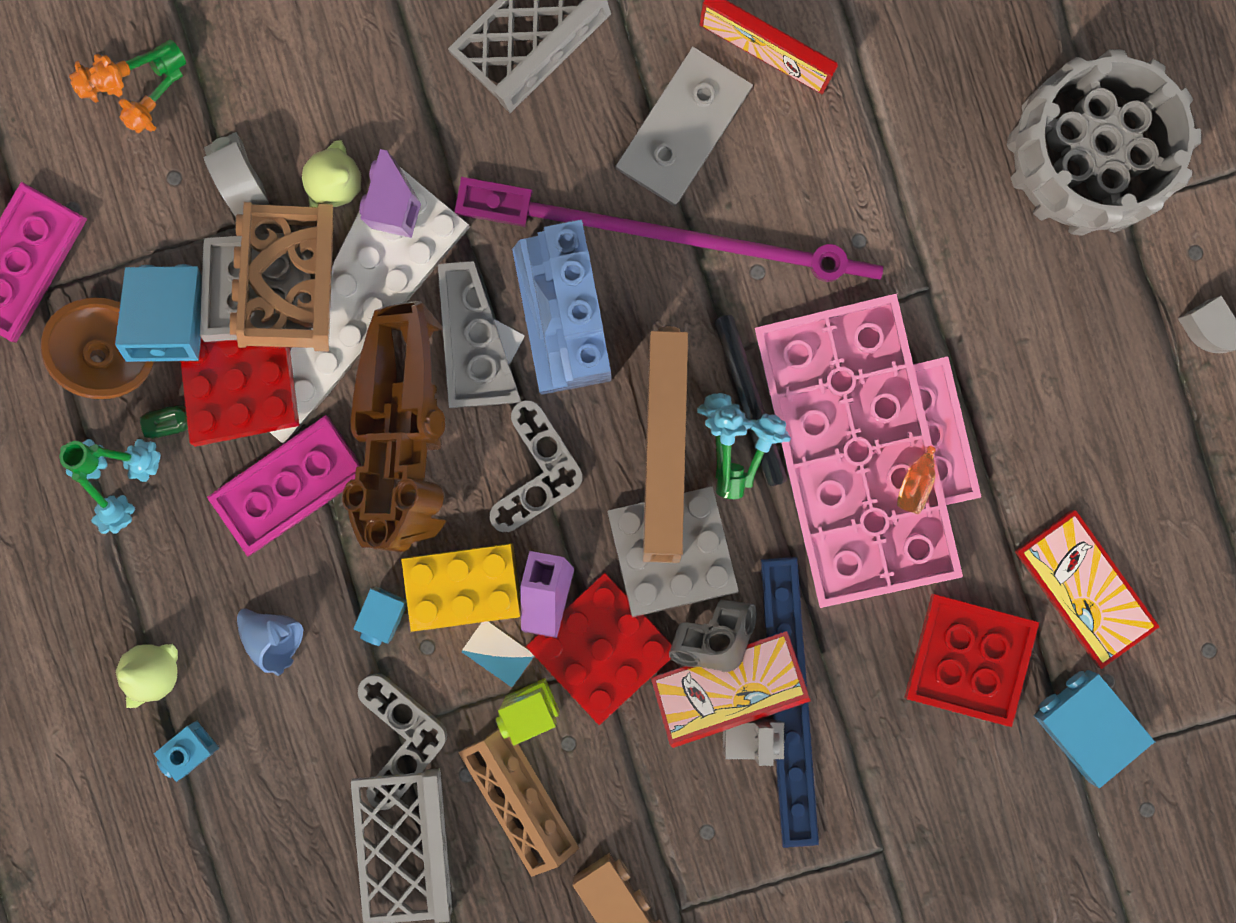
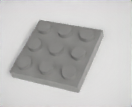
[200,232,314,342]
[607,486,738,617]

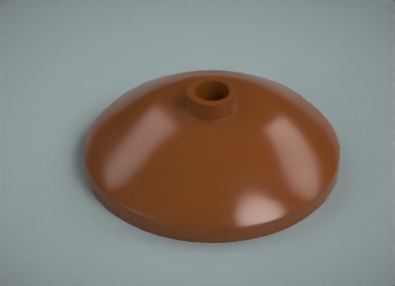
[41,298,154,399]

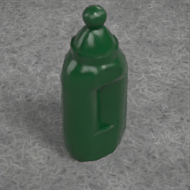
[140,405,188,439]

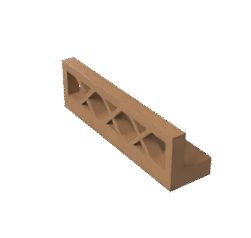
[458,728,579,877]

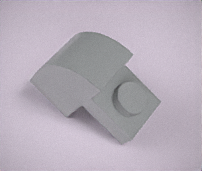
[203,132,269,217]
[1178,295,1236,353]
[723,718,784,766]

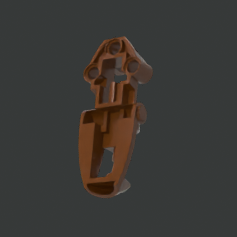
[342,301,447,552]

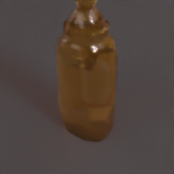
[897,446,936,515]

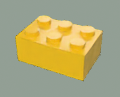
[401,543,521,632]

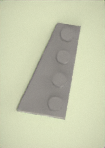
[438,261,521,408]

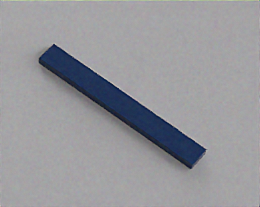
[760,557,819,848]

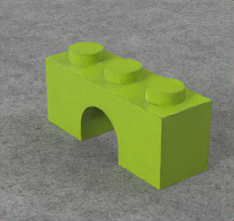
[496,678,560,746]

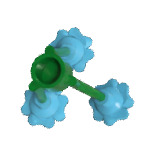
[697,393,791,499]
[59,439,161,534]

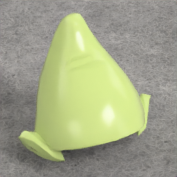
[302,140,361,207]
[116,644,178,708]

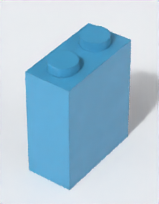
[115,264,202,362]
[1033,670,1155,789]

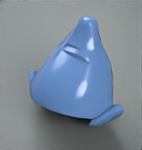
[237,609,304,676]

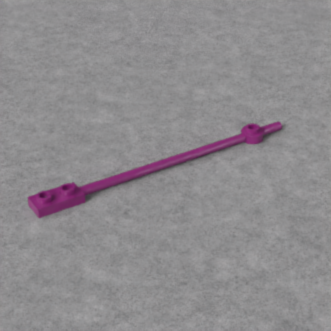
[455,177,883,282]

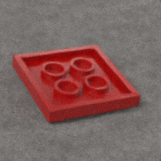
[181,338,300,447]
[526,572,672,726]
[904,594,1039,727]

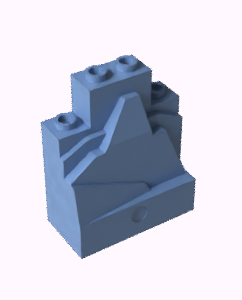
[512,220,611,395]

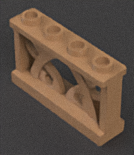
[230,202,334,352]

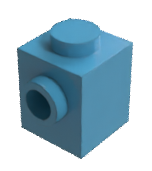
[353,587,407,646]
[154,721,219,782]

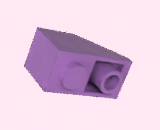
[360,149,421,238]
[521,551,574,638]

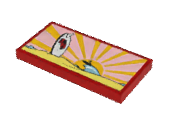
[699,0,838,95]
[1014,510,1160,669]
[651,631,811,748]

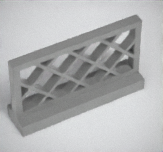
[448,0,611,113]
[351,768,452,923]

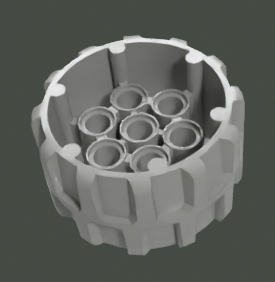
[1007,49,1201,236]

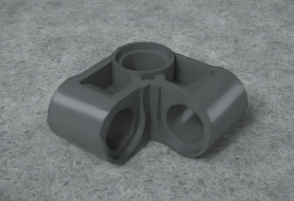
[669,599,757,672]

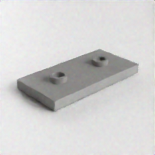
[616,47,753,207]

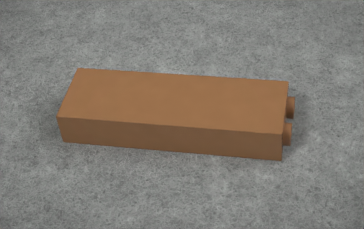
[643,326,688,563]

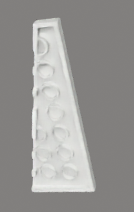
[270,167,470,444]

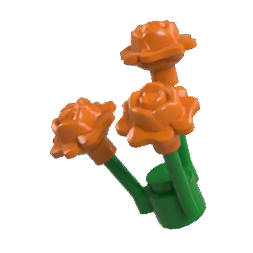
[69,39,186,133]

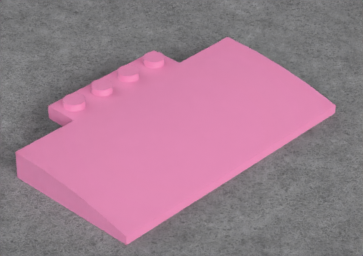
[755,294,981,608]

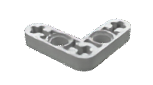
[490,401,583,532]
[358,673,447,810]

